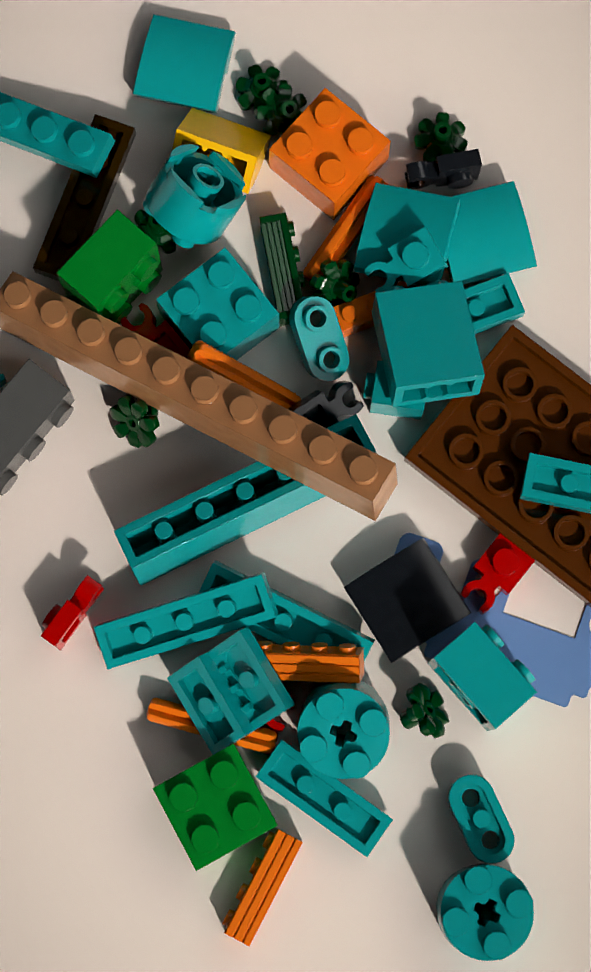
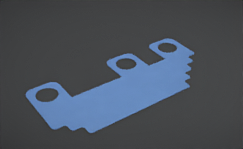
[394,533,591,708]

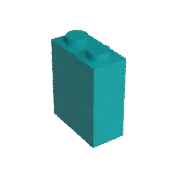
[372,280,485,407]

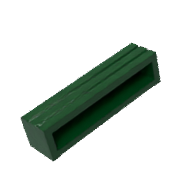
[260,212,305,326]

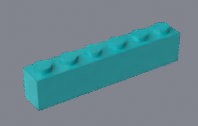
[114,414,377,586]

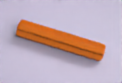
[303,176,388,282]
[187,340,301,409]
[146,697,278,755]

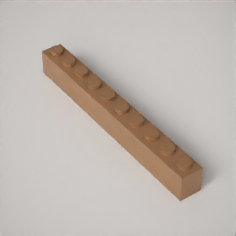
[0,271,398,521]

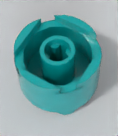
[142,144,246,249]
[297,681,390,779]
[436,864,534,961]

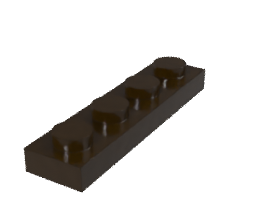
[33,114,136,281]

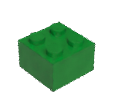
[57,209,163,324]
[153,744,278,871]

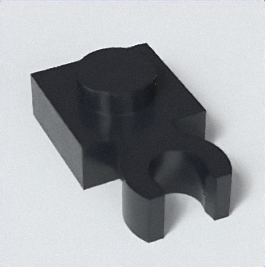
[405,149,482,190]
[288,381,364,428]

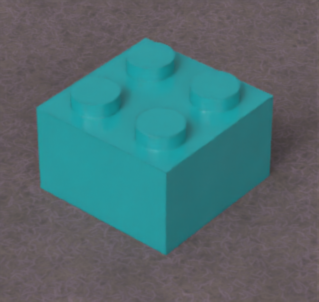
[156,247,280,360]
[428,622,537,731]

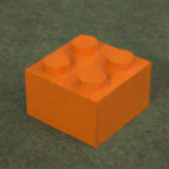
[269,88,391,220]

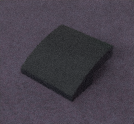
[344,538,472,663]

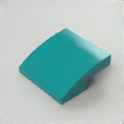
[133,14,236,113]
[446,181,537,285]
[354,183,460,286]
[167,627,295,755]

